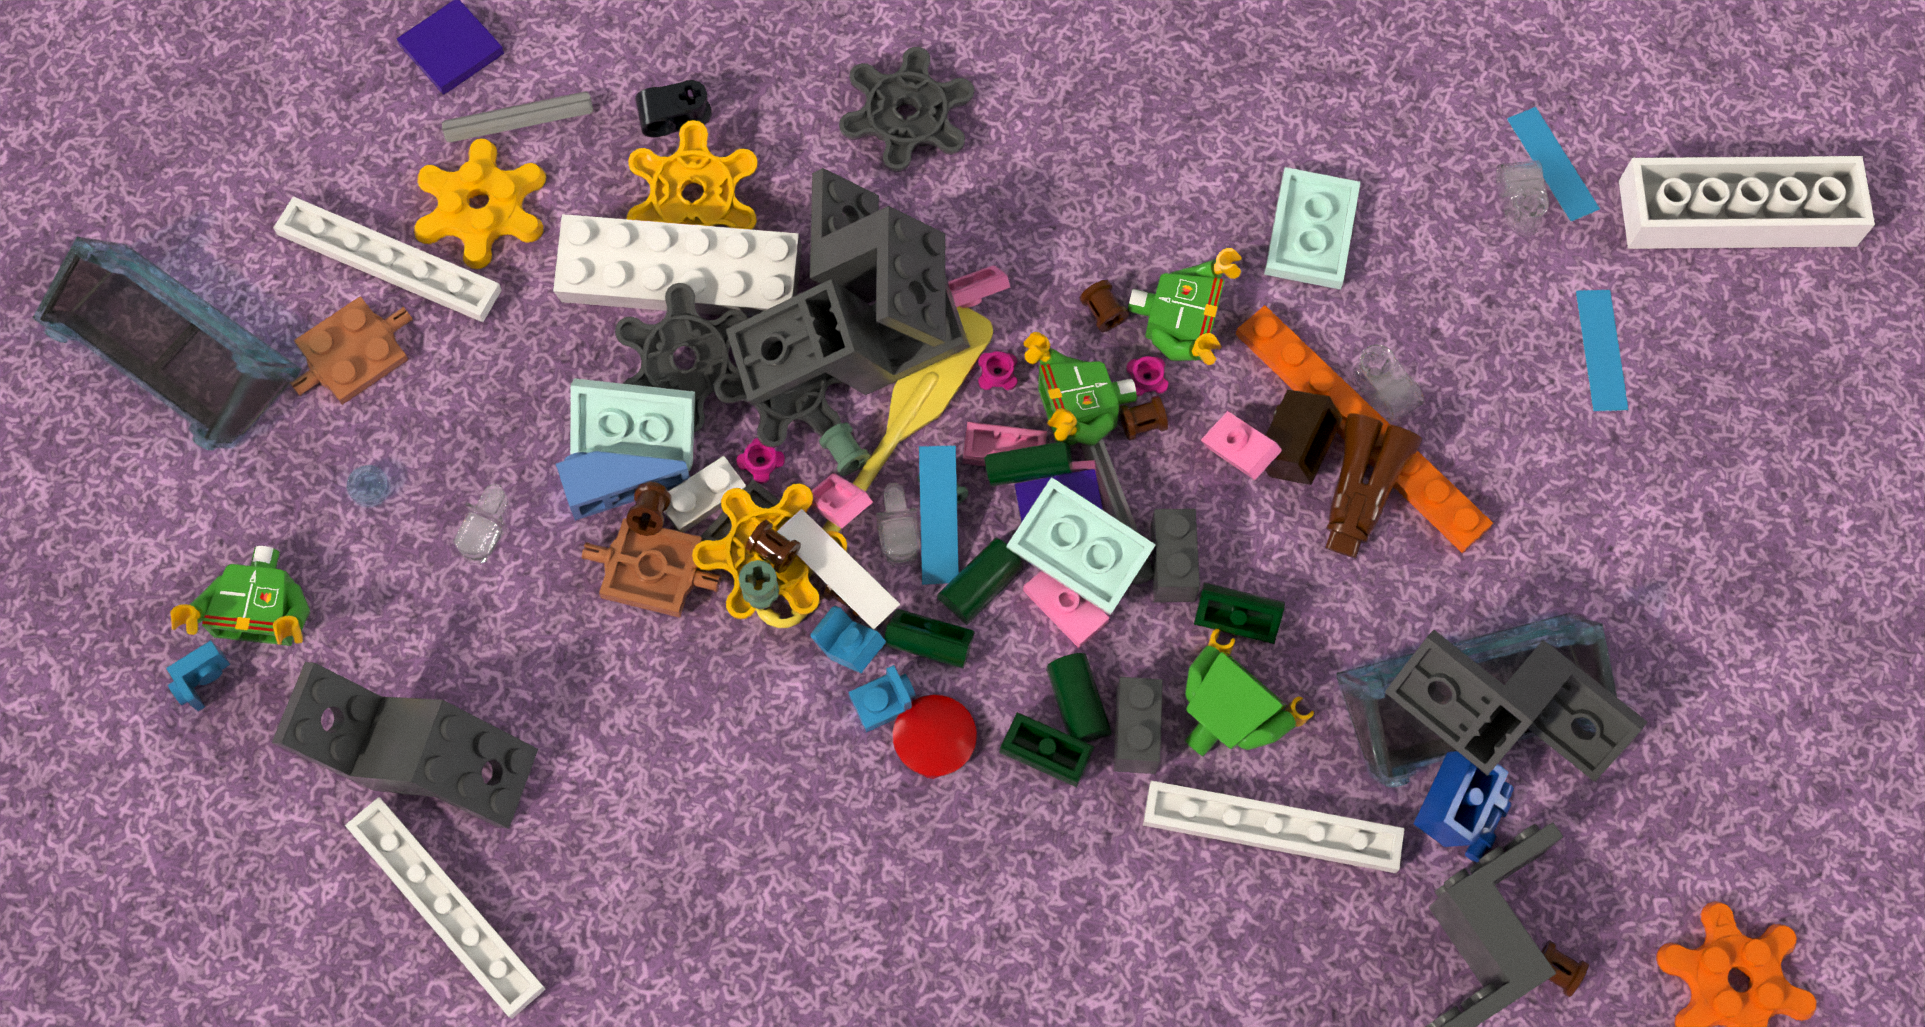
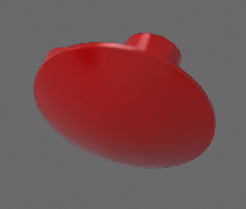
[893,695,977,779]

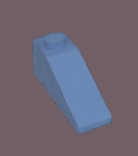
[556,451,690,521]

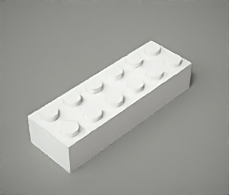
[1619,156,1875,249]
[553,214,802,318]

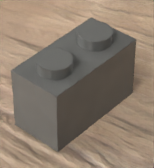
[1150,509,1200,602]
[1113,677,1163,774]

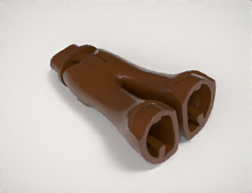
[1325,413,1423,559]

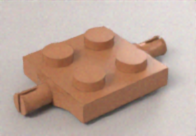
[290,296,413,405]
[582,518,721,618]

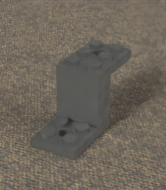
[810,168,946,347]
[726,277,970,405]
[1385,630,1648,782]
[272,662,538,829]
[1425,822,1563,1027]

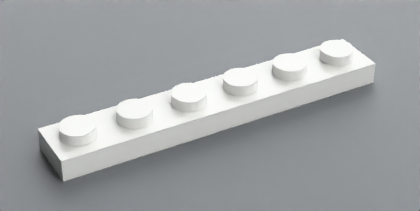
[273,196,502,322]
[1143,781,1404,873]
[345,797,546,1019]

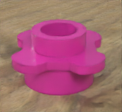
[978,351,1018,390]
[1126,356,1168,396]
[736,438,785,484]

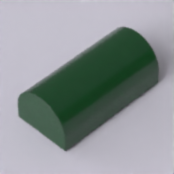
[984,441,1073,487]
[937,538,1023,625]
[1194,582,1285,644]
[884,609,975,669]
[1046,653,1112,743]
[999,712,1094,788]

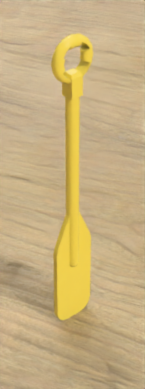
[756,306,993,628]

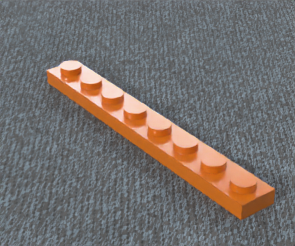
[1235,305,1493,553]

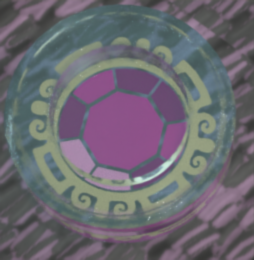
[347,465,390,507]

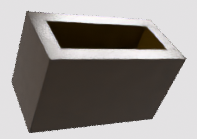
[1265,389,1343,485]

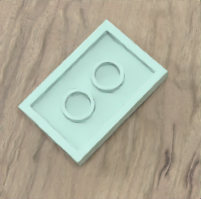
[1264,167,1360,290]
[570,378,695,471]
[1006,477,1156,615]

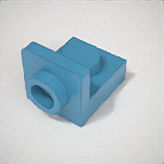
[811,606,886,673]
[166,640,230,711]
[848,665,916,733]

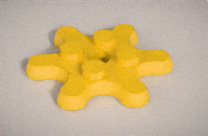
[627,120,758,230]
[414,138,546,269]
[692,483,847,619]

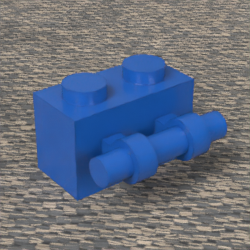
[1413,751,1514,862]

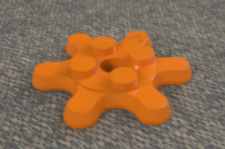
[1656,901,1816,1027]

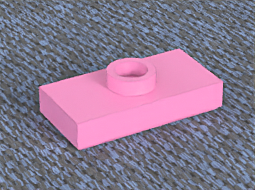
[948,265,1011,308]
[1201,411,1282,480]
[962,422,1047,466]
[810,473,873,528]
[1023,571,1110,648]

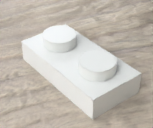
[663,456,747,533]

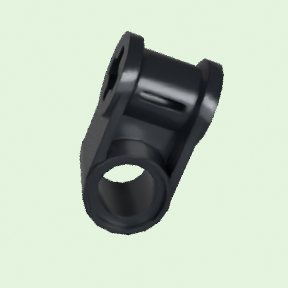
[635,80,712,138]

